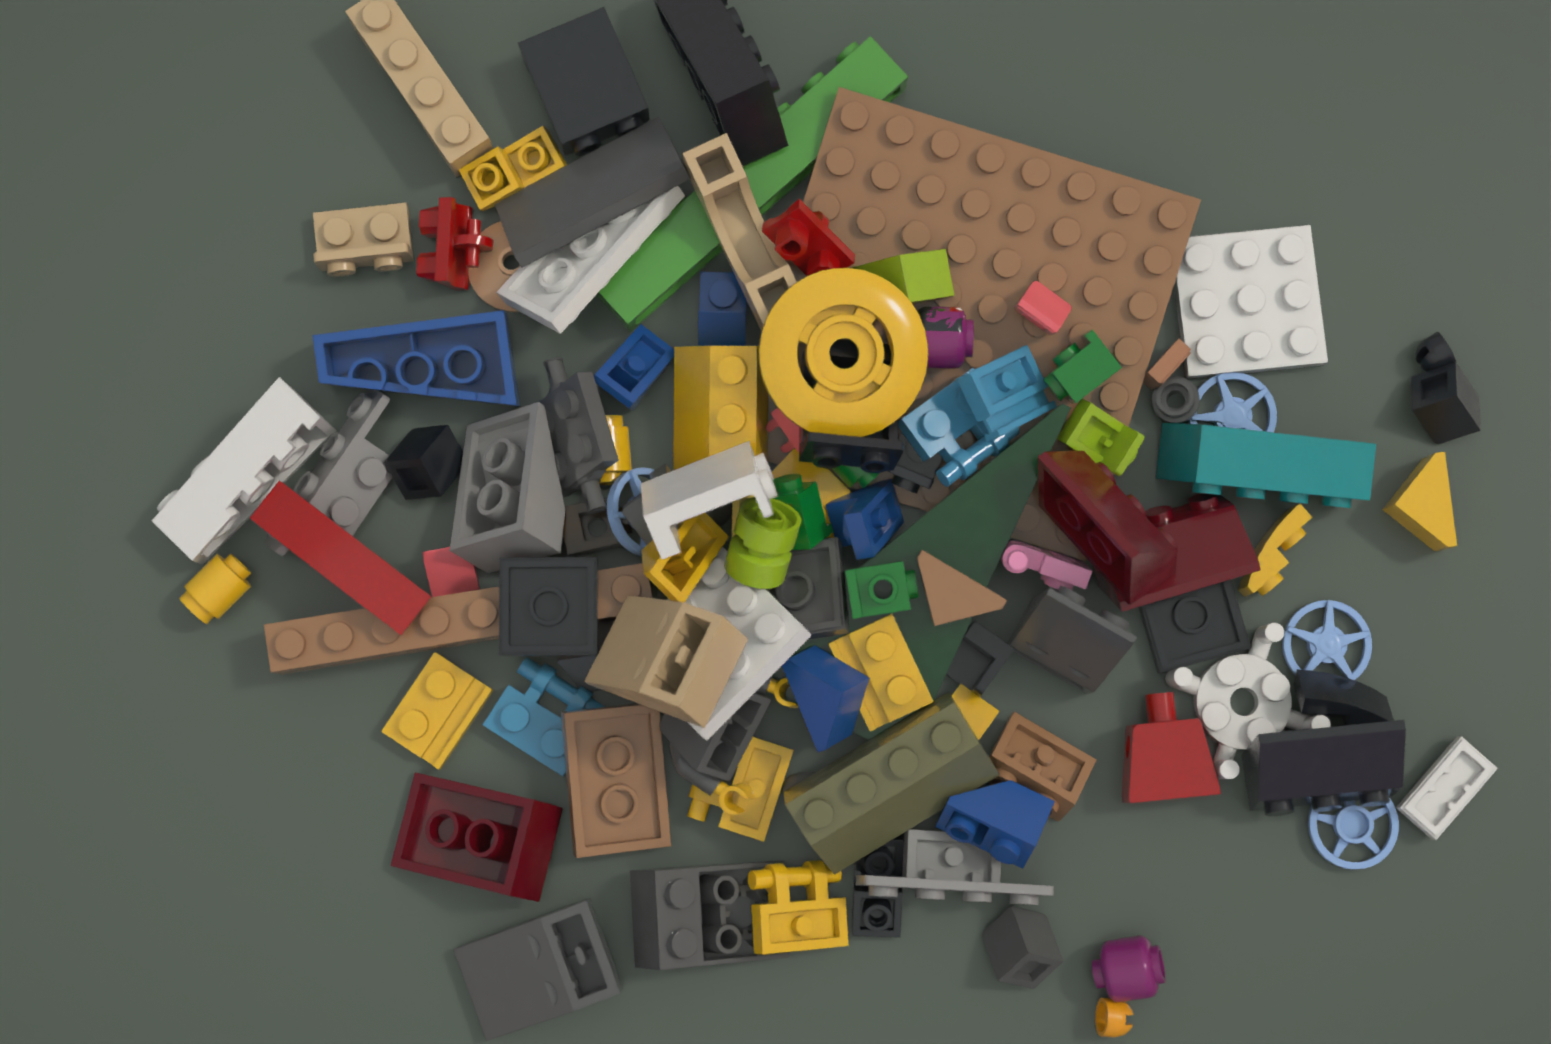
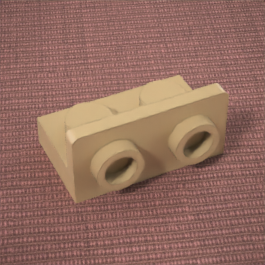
[313,203,414,277]

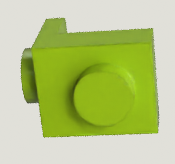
[1057,398,1145,476]

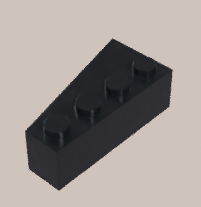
[653,0,789,167]

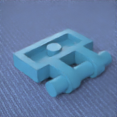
[898,368,1020,487]
[483,657,605,776]

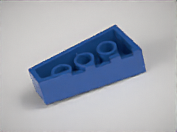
[312,310,520,407]

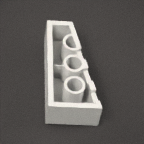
[152,377,337,565]

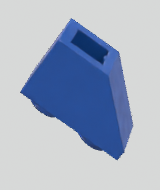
[935,780,1055,869]

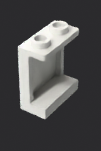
[641,441,778,560]

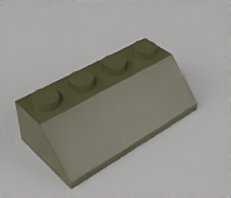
[784,692,1000,875]

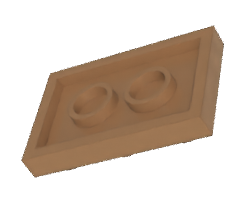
[561,703,671,858]

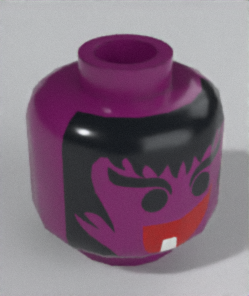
[918,307,974,369]

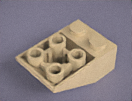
[584,595,748,728]

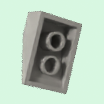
[450,402,565,573]

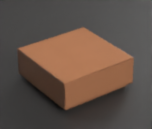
[1143,339,1191,391]

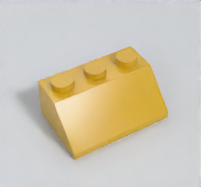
[673,346,768,471]

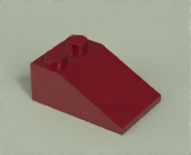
[390,772,563,902]

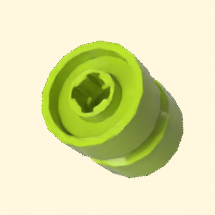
[724,497,802,589]

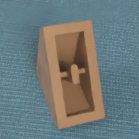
[916,550,1007,626]

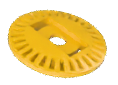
[759,268,928,437]

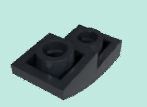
[1294,669,1394,726]
[852,834,904,938]

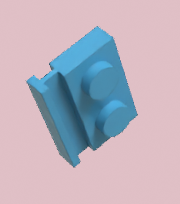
[957,345,1057,442]

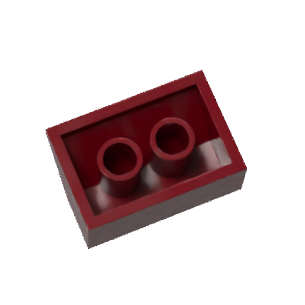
[1038,451,1178,605]
[1093,493,1261,612]

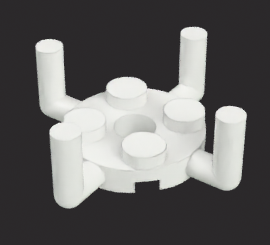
[1165,623,1331,779]

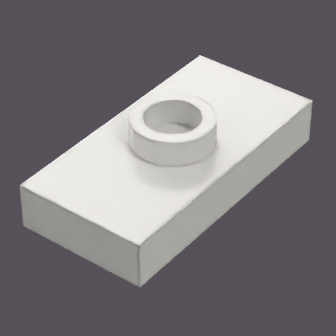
[1396,736,1498,840]

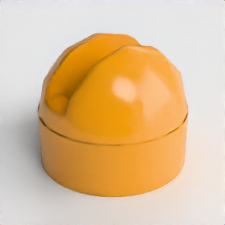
[1095,997,1134,1038]

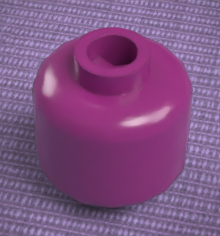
[1092,935,1166,1002]

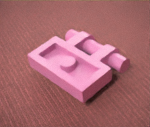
[1000,540,1092,590]

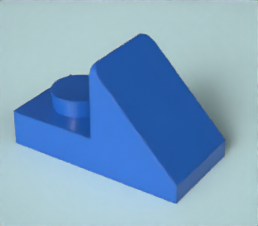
[698,271,746,346]
[594,324,674,411]
[826,479,904,560]

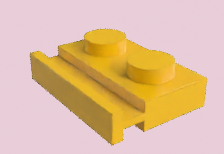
[828,613,934,732]
[381,652,494,770]

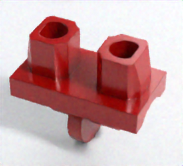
[416,197,494,291]
[762,199,855,277]

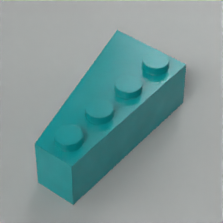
[1156,423,1376,508]

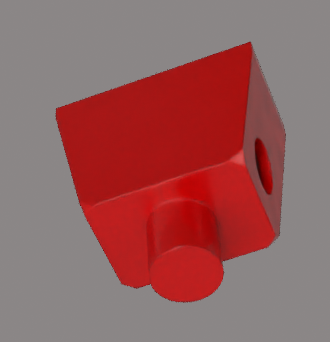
[1122,692,1221,803]

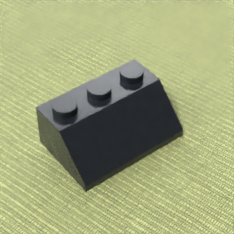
[1241,720,1406,816]

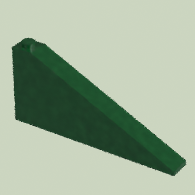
[768,404,1071,740]

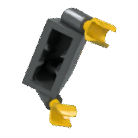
[660,676,799,814]

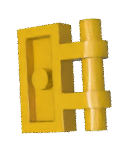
[687,737,794,842]
[748,860,849,955]

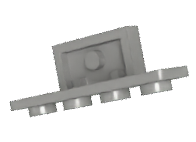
[264,389,392,556]
[855,829,1054,905]

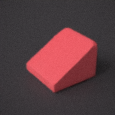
[1014,281,1071,335]
[422,547,480,597]

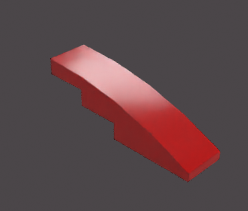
[250,480,432,635]

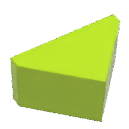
[852,249,955,304]

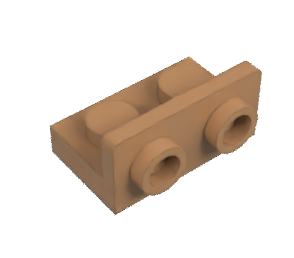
[988,712,1097,821]

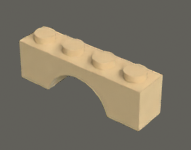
[345,0,494,178]
[683,133,797,331]

